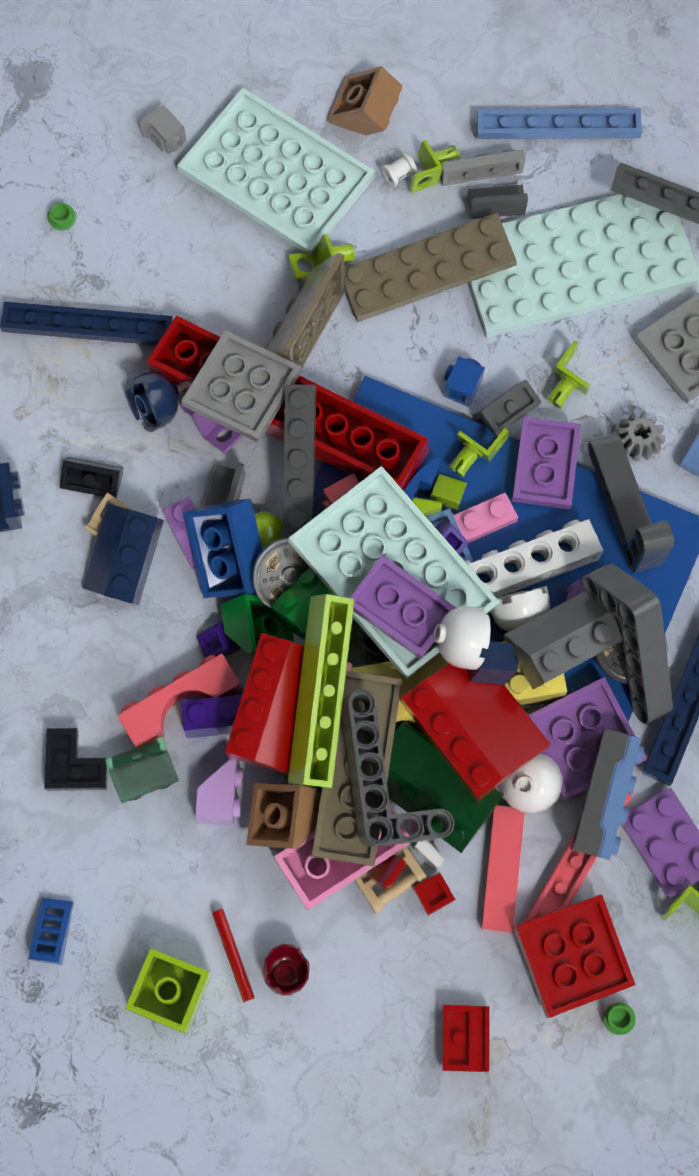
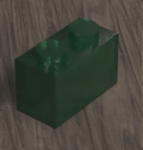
[105,737,179,804]

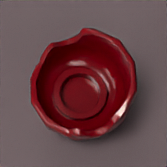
[262,943,310,996]

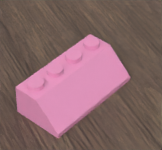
[273,806,410,910]

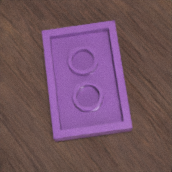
[512,416,581,509]
[350,555,456,660]
[621,787,699,899]

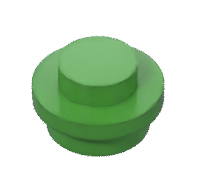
[48,203,76,231]
[603,1002,636,1035]

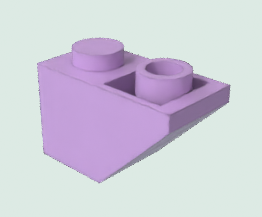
[195,759,243,825]

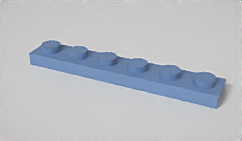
[477,108,642,139]

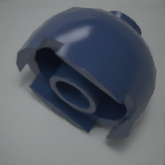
[125,372,179,432]

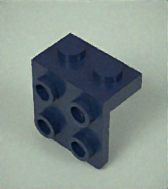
[0,462,25,532]

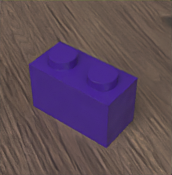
[181,695,242,739]

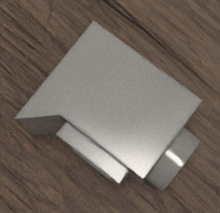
[139,105,186,154]

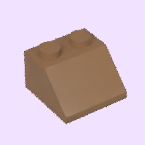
[327,66,403,135]
[246,783,322,849]

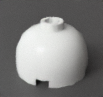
[490,586,550,632]
[434,606,491,670]
[500,754,563,813]

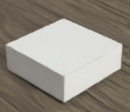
[413,841,445,871]

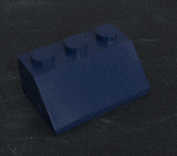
[82,503,164,605]

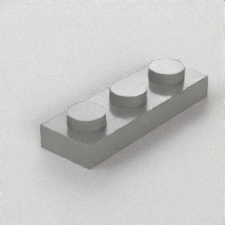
[441,149,526,186]

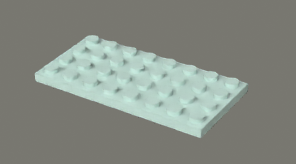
[469,194,699,338]

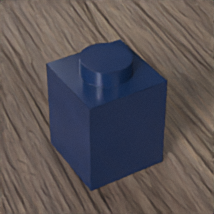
[469,641,518,685]

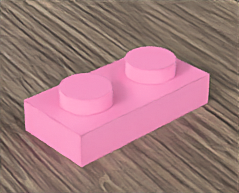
[453,493,518,543]

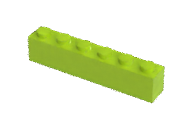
[288,594,354,788]

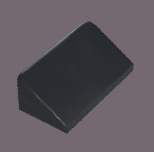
[60,457,124,498]

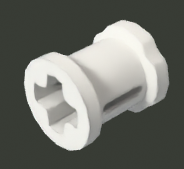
[381,152,418,187]

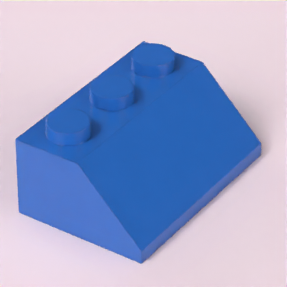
[183,498,263,598]

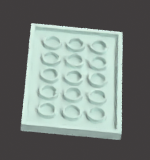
[177,87,376,256]
[288,466,500,680]

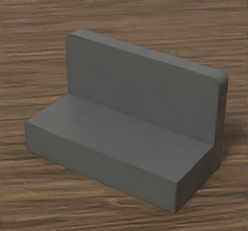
[468,185,528,219]
[473,379,542,437]
[205,463,246,506]

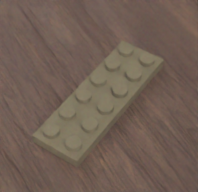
[344,212,517,322]
[311,670,402,867]

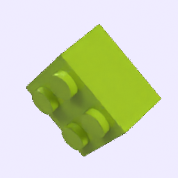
[125,948,212,1035]

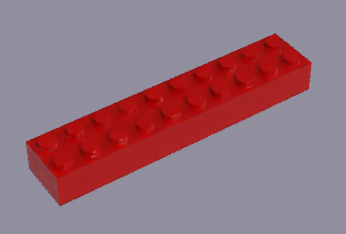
[147,315,429,491]

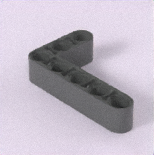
[588,433,674,573]
[582,563,673,724]
[341,689,454,848]

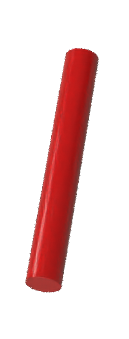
[212,909,255,1003]

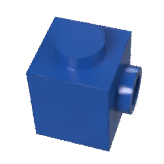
[443,356,485,407]

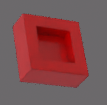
[413,872,456,916]

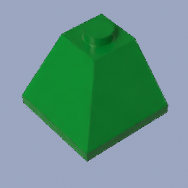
[221,594,294,654]

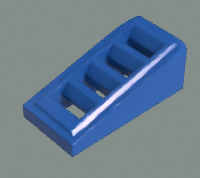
[28,898,74,965]

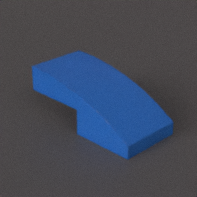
[404,457,442,501]

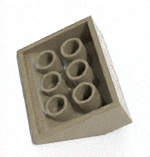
[263,253,344,368]

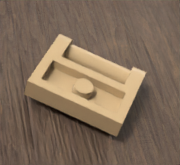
[354,846,428,914]

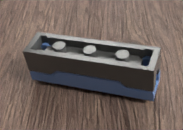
[571,729,644,860]

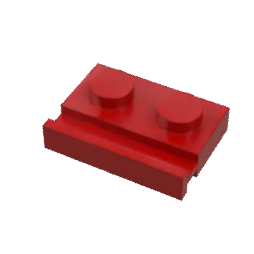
[442,1005,490,1072]

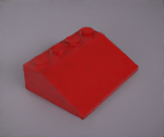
[225,633,352,774]
[401,664,551,802]

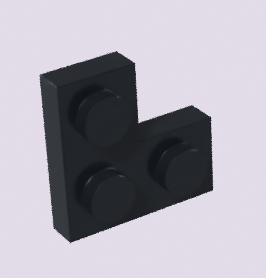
[44,728,108,791]

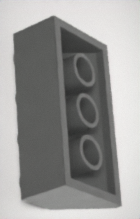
[503,591,623,690]

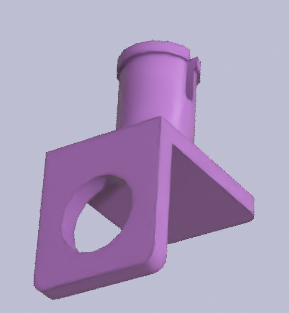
[181,405,243,453]

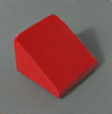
[369,855,406,891]

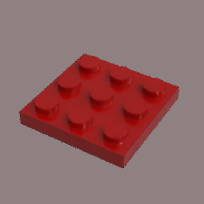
[513,894,636,1018]

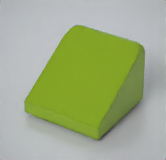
[430,474,467,510]
[412,497,442,517]

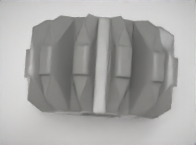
[615,411,666,462]

